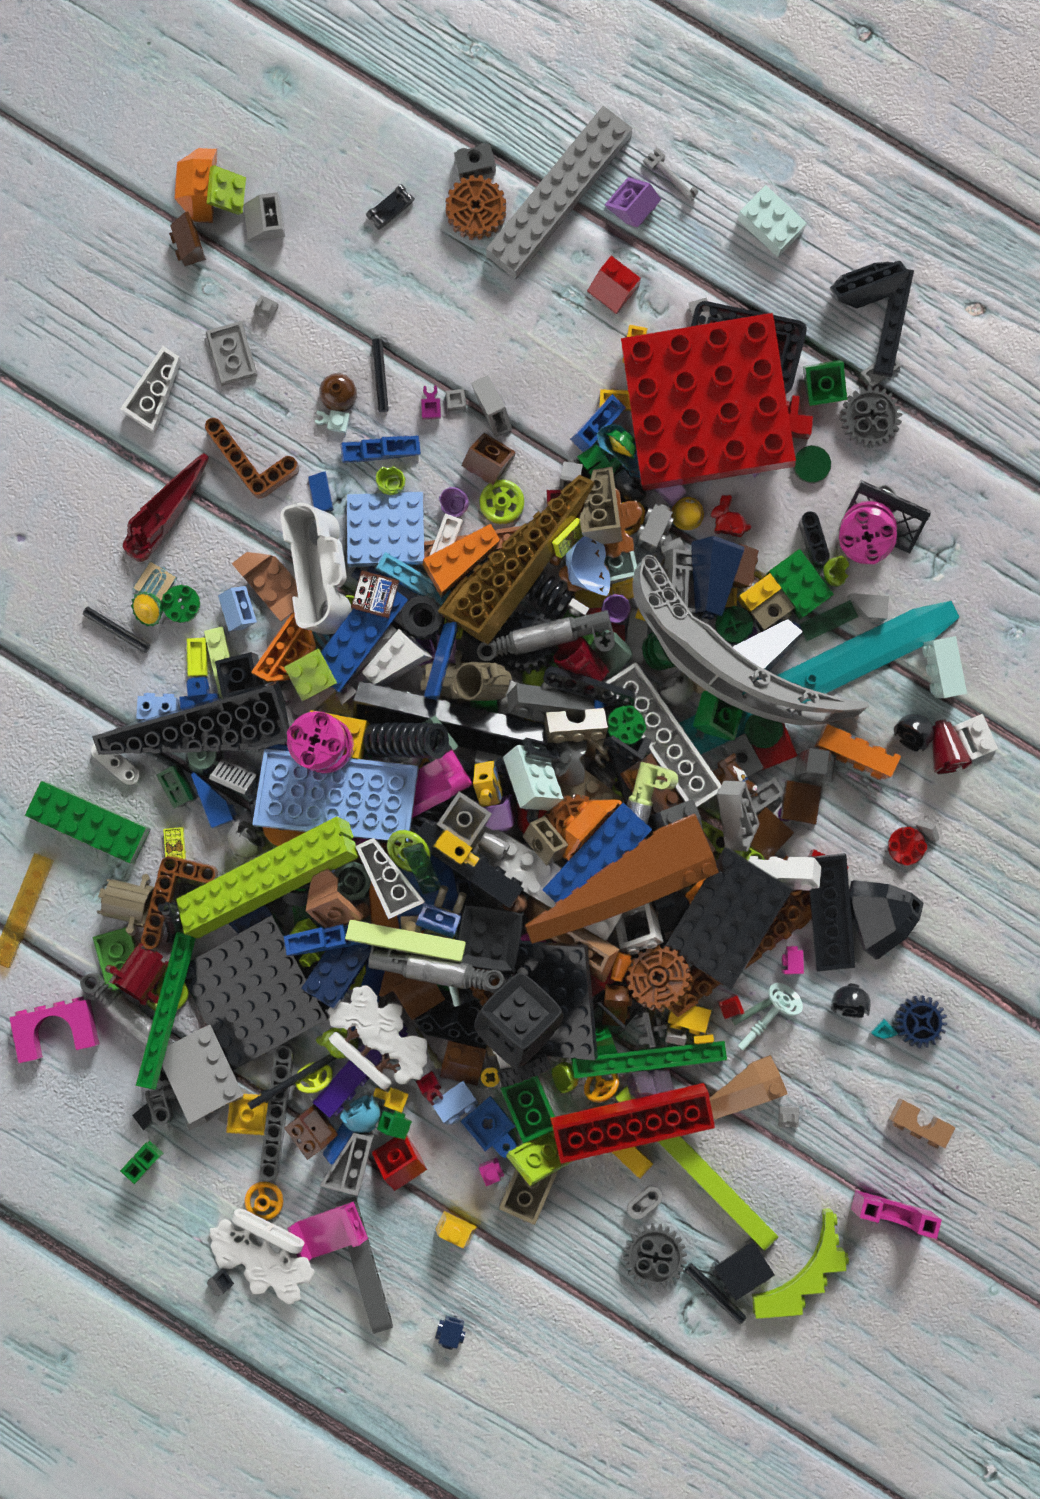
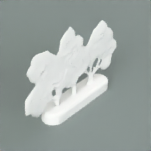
[209,1209,315,1305]

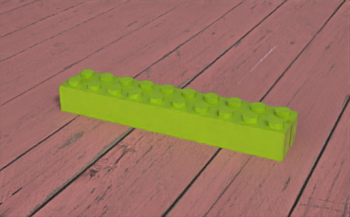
[176,816,359,939]

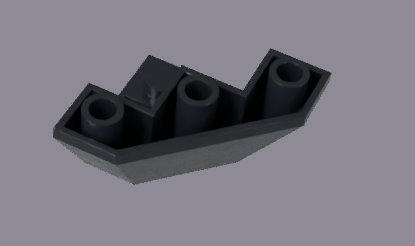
[849,880,924,960]
[415,986,487,1048]

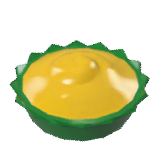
[606,430,637,459]
[131,591,163,627]

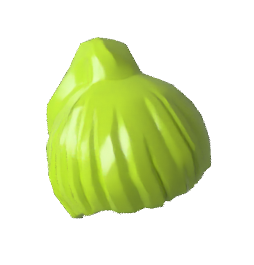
[315,1028,359,1059]

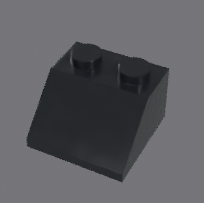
[215,652,264,696]

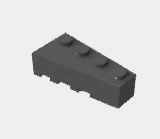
[507,684,595,723]
[794,748,835,782]

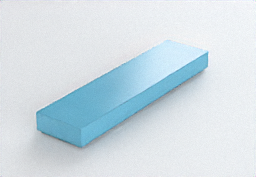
[375,552,451,606]

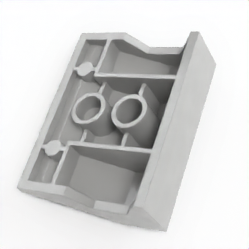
[162,1025,243,1124]

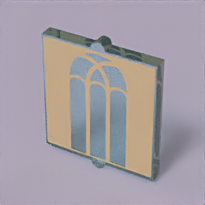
[132,561,177,602]

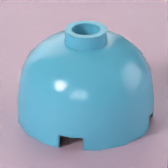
[340,1095,380,1133]

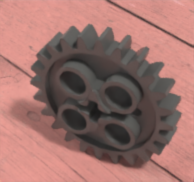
[840,386,902,448]
[623,1223,687,1289]

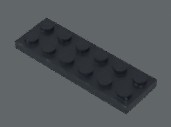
[809,853,855,972]

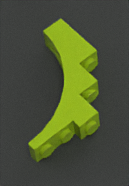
[752,1208,849,1319]

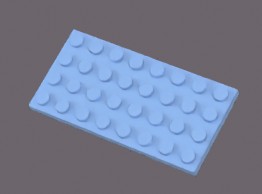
[252,749,419,843]

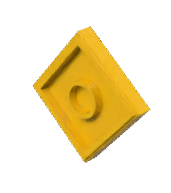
[226,1094,268,1135]

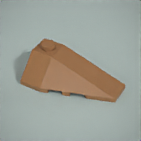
[710,1055,788,1120]

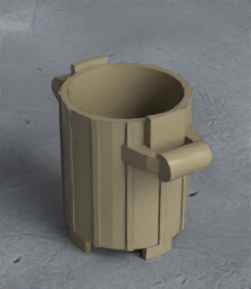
[421,650,470,705]
[449,662,512,701]
[97,874,154,936]

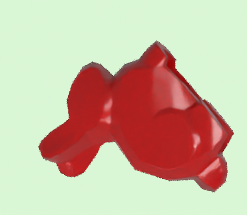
[710,495,751,538]

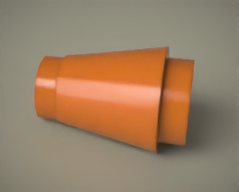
[611,951,632,982]

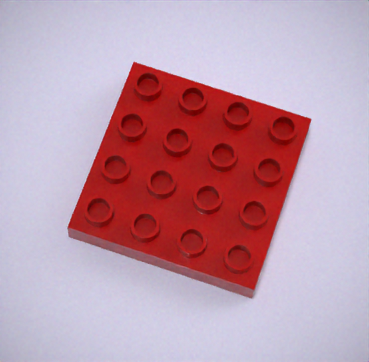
[621,313,796,491]

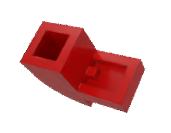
[787,395,813,439]

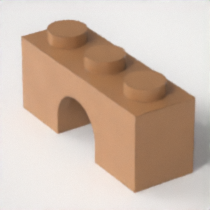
[889,1098,956,1149]

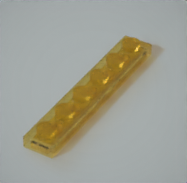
[0,853,54,968]

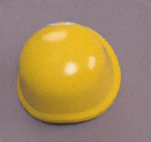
[671,497,704,531]

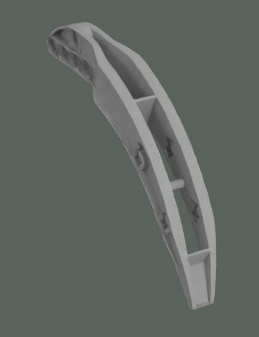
[633,555,869,725]

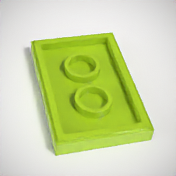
[506,1131,573,1186]

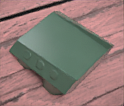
[591,630,633,679]

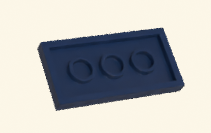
[301,943,372,1010]

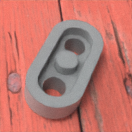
[627,1186,662,1219]

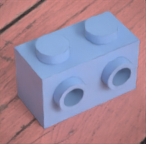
[218,586,257,631]
[136,693,180,721]
[433,1081,479,1126]

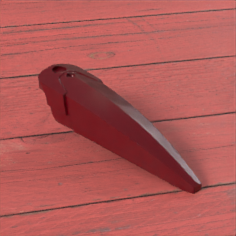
[122,453,209,562]

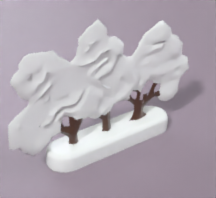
[328,986,427,1091]

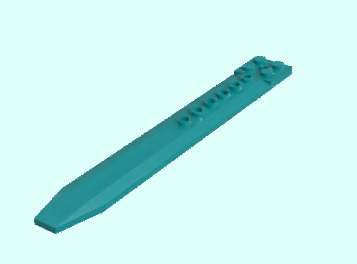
[679,601,960,755]

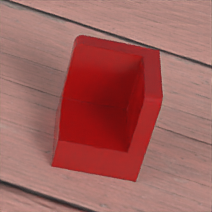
[717,994,744,1019]

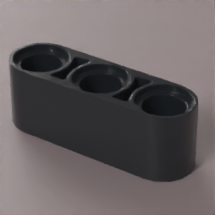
[799,511,830,568]

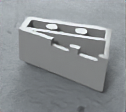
[717,781,759,851]
[320,1132,374,1196]

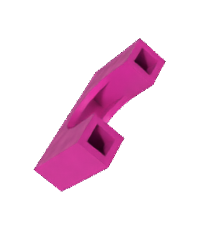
[9,996,100,1063]
[851,1190,942,1239]

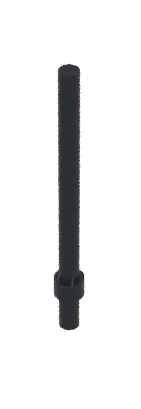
[247,1054,337,1110]

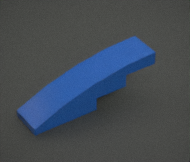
[340,436,421,463]
[284,924,362,956]

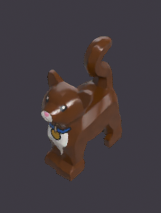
[710,753,758,798]

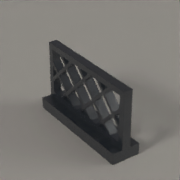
[841,480,931,554]

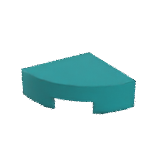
[870,1019,898,1039]

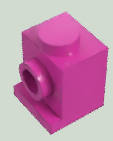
[781,946,804,974]
[479,1157,504,1186]

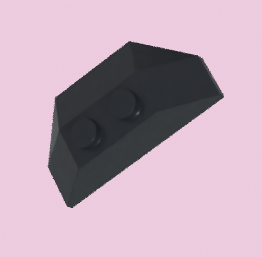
[830,261,909,309]

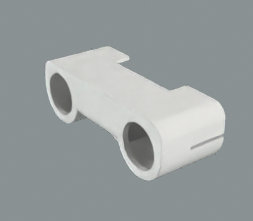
[280,503,352,635]

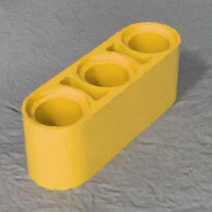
[612,1147,654,1179]

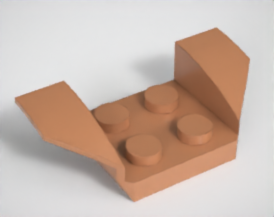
[232,552,298,621]
[306,869,371,928]

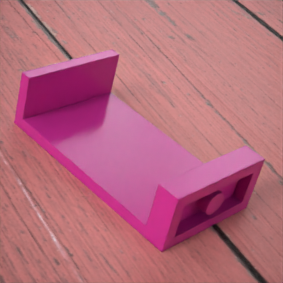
[287,1202,368,1261]

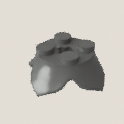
[548,740,587,786]

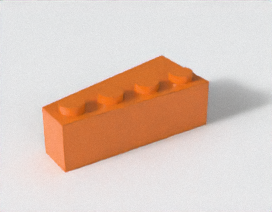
[423,524,500,598]
[815,724,901,781]

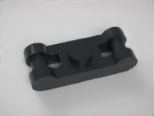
[366,184,415,230]

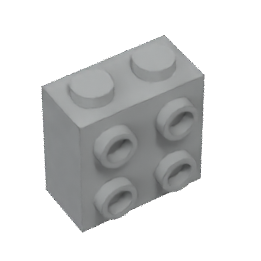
[636,504,674,554]

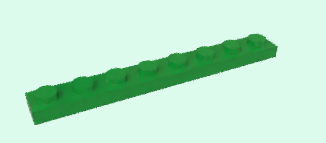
[135,932,196,1090]
[571,1041,727,1078]

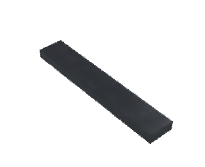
[872,269,914,378]

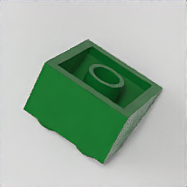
[803,360,848,406]
[693,691,743,741]

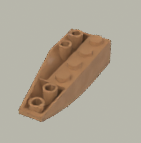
[524,892,620,983]

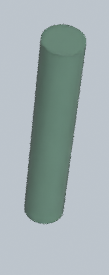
[731,998,773,1026]

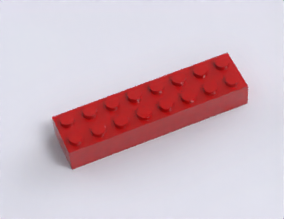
[550,1083,715,1164]

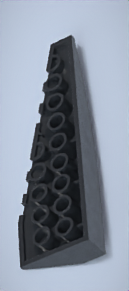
[92,681,290,755]

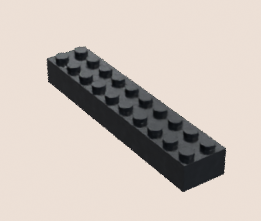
[353,682,546,756]

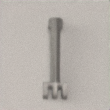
[643,148,698,201]

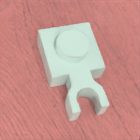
[315,410,350,433]

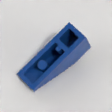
[570,394,626,452]
[191,773,237,829]

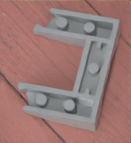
[665,549,717,624]

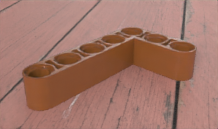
[205,418,299,499]
[141,856,218,949]

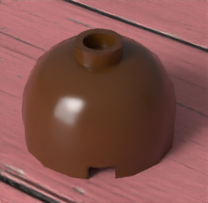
[319,373,357,412]

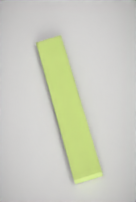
[345,920,466,963]

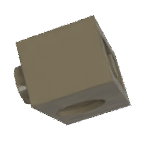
[749,589,795,632]
[523,816,568,866]

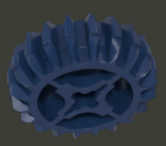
[894,995,948,1048]

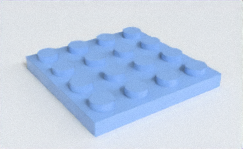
[347,492,425,567]

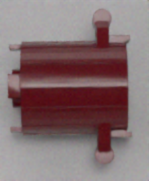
[553,637,610,690]
[105,943,169,1005]

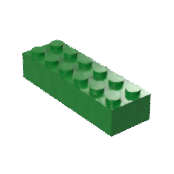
[25,781,151,864]

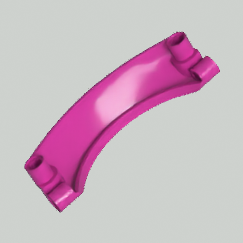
[351,750,472,846]

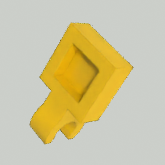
[373,1087,409,1113]

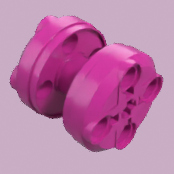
[839,501,897,564]
[287,711,354,774]

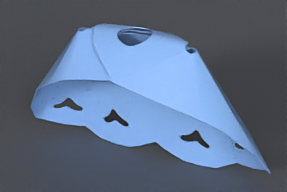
[565,536,610,596]

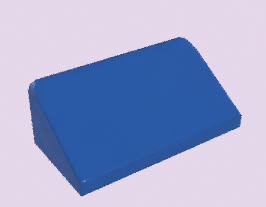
[308,471,334,512]
[416,903,461,938]
[323,1122,354,1164]

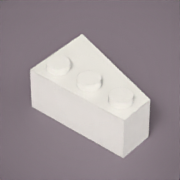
[362,629,433,687]

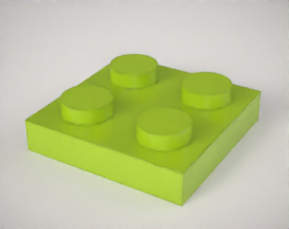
[206,165,246,215]
[284,649,337,701]

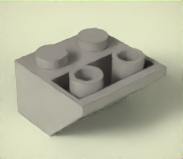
[243,192,285,242]

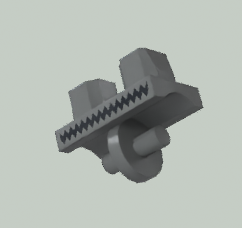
[635,1010,668,1048]

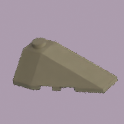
[580,467,623,544]

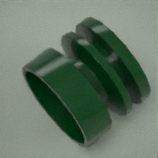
[642,632,676,671]

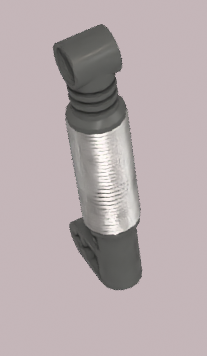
[477,610,615,661]
[369,945,506,994]
[80,972,174,1086]

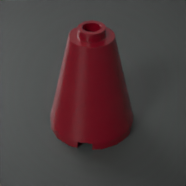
[932,719,973,775]

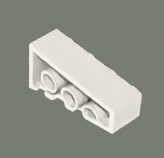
[120,346,181,434]
[355,838,425,919]
[749,856,821,890]

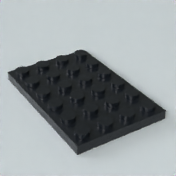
[665,846,793,989]
[515,941,598,1060]

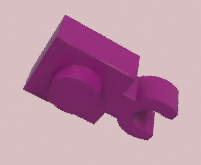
[421,385,441,420]

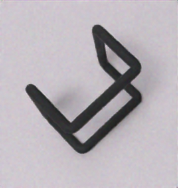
[593,981,645,1035]

